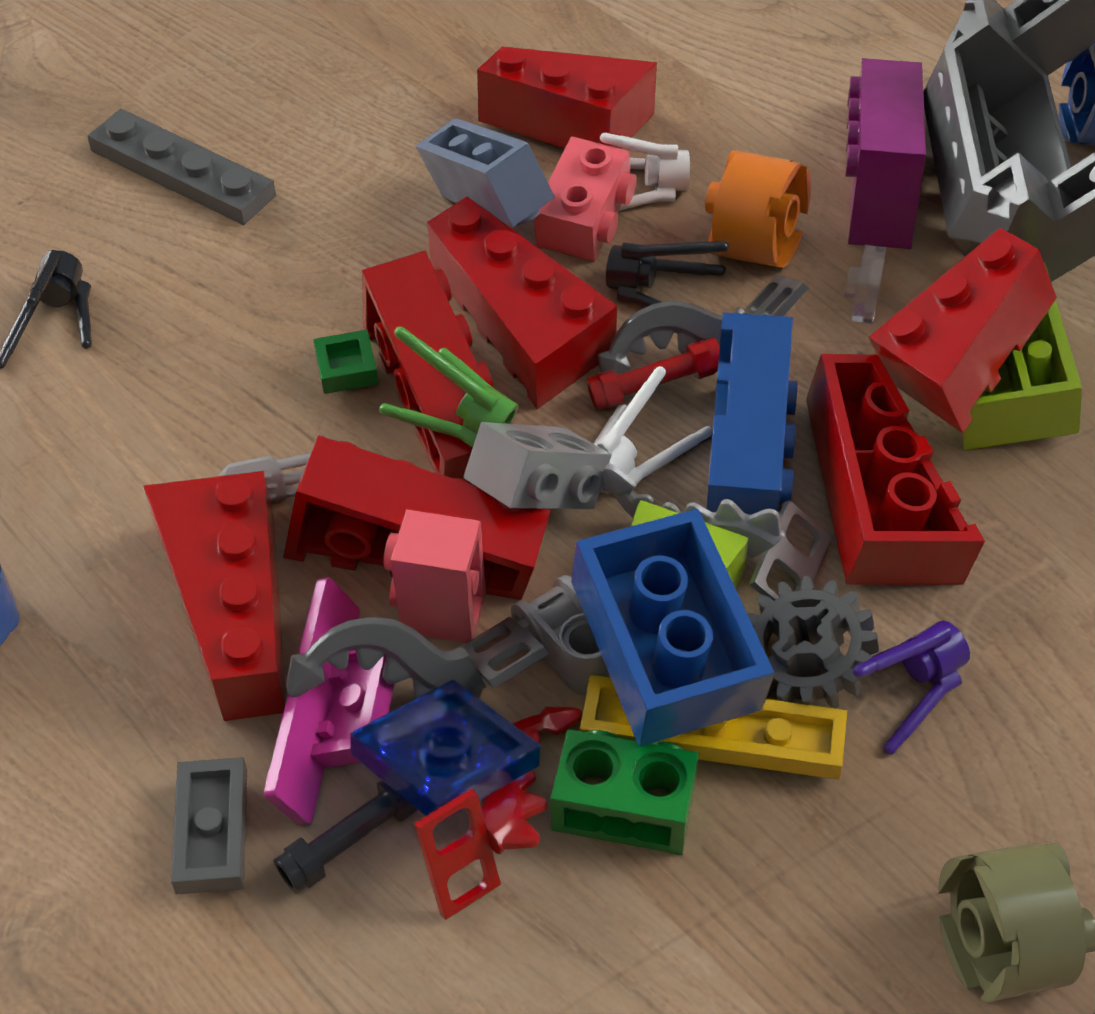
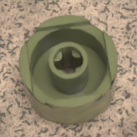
[938,843,1095,1002]

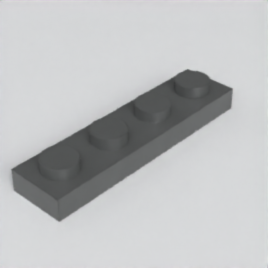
[87,108,276,225]

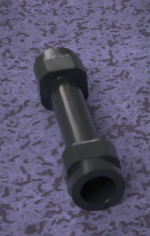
[273,767,428,893]

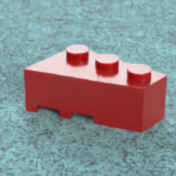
[477,46,657,149]
[869,228,1057,433]

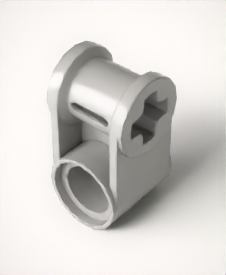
[510,574,610,695]

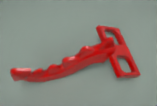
[414,706,582,920]

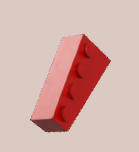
[427,196,617,409]
[362,250,513,479]
[806,354,985,585]
[283,435,551,600]

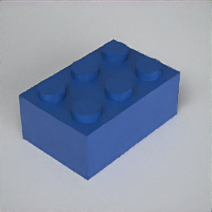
[571,508,774,747]

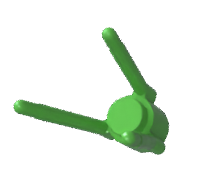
[379,326,518,447]

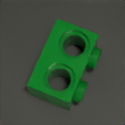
[550,729,699,855]

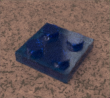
[350,680,541,824]

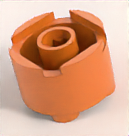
[705,150,811,268]

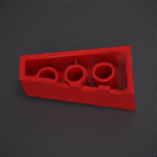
[143,471,286,721]

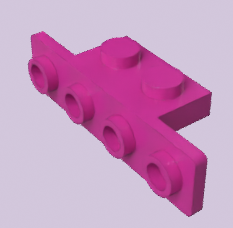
[264,577,394,825]

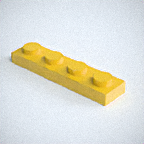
[580,674,848,780]

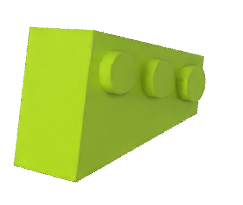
[963,262,1082,451]

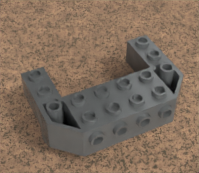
[923,0,1095,282]

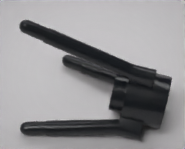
[606,241,729,308]
[0,250,92,369]

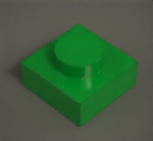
[313,329,379,394]

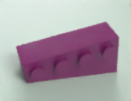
[845,58,926,249]

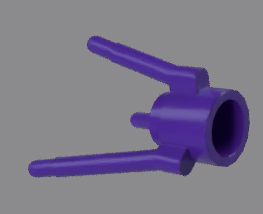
[853,620,970,755]

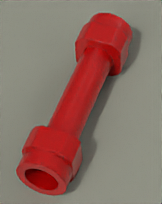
[586,338,720,411]

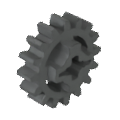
[747,577,879,709]

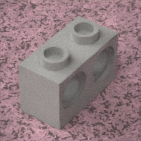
[463,422,612,509]

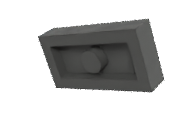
[171,757,247,894]

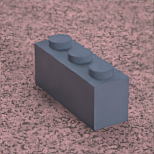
[415,118,555,227]

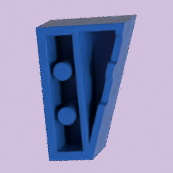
[707,312,798,515]

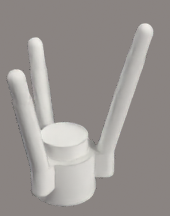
[600,133,690,211]
[594,366,713,494]

